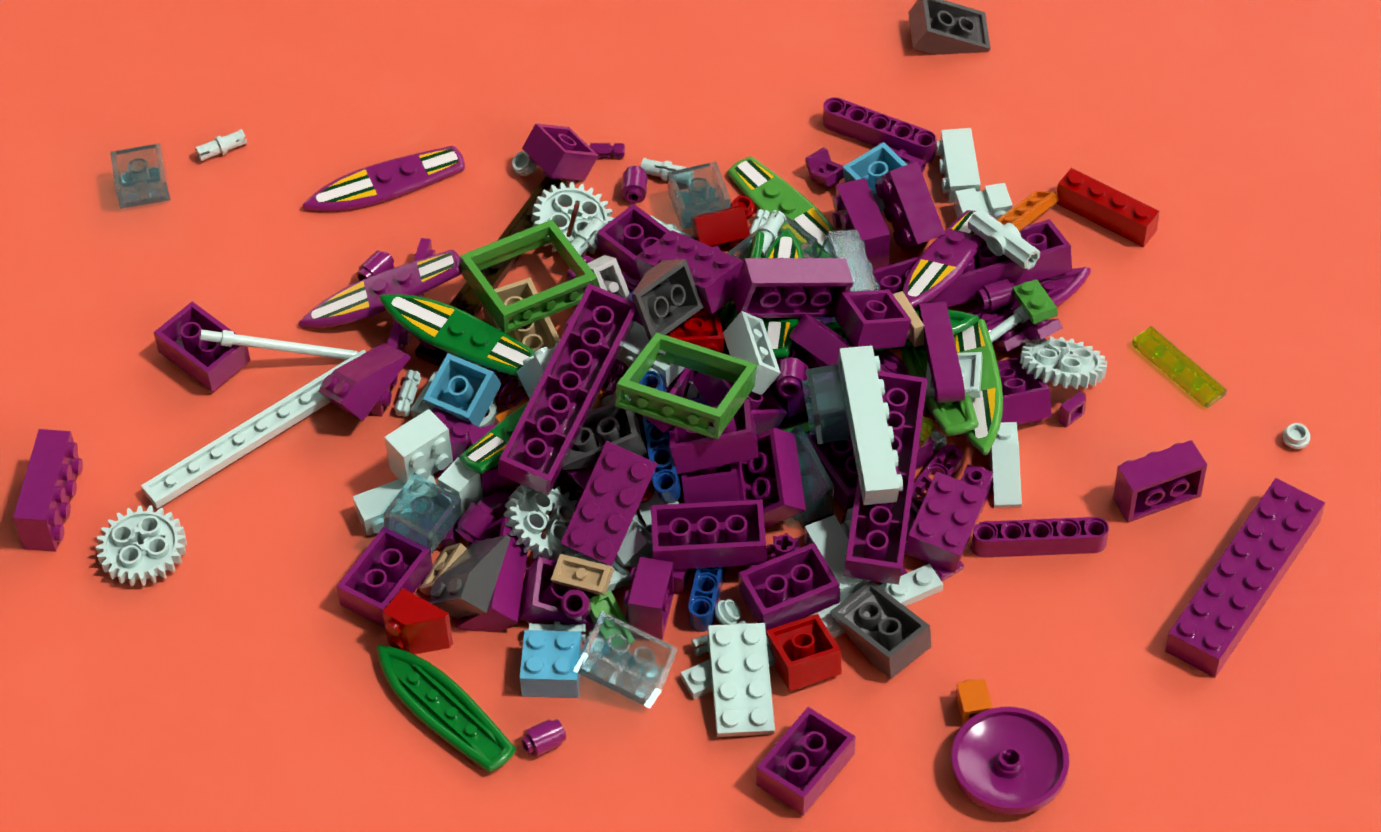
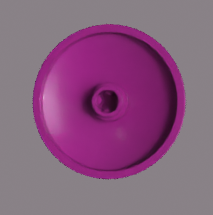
[951,707,1069,814]

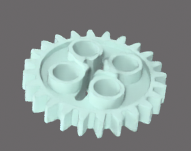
[531,182,614,257]
[1020,336,1107,389]
[504,485,578,562]
[96,505,187,586]

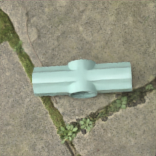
[968,209,1040,270]

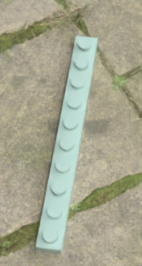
[141,350,366,509]
[681,563,943,700]

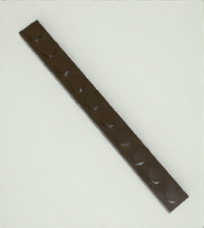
[415,176,569,366]

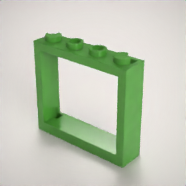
[460,219,598,333]
[615,332,758,439]

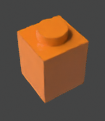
[956,679,993,726]

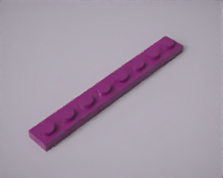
[371,238,436,417]

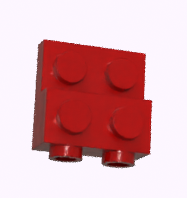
[667,309,724,353]

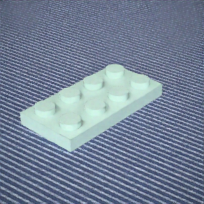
[707,623,775,737]

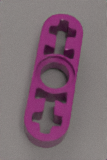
[911,445,963,509]

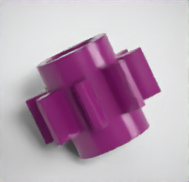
[767,533,800,560]

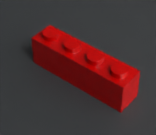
[1056,168,1160,247]

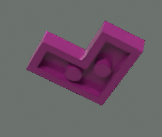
[992,319,1063,352]

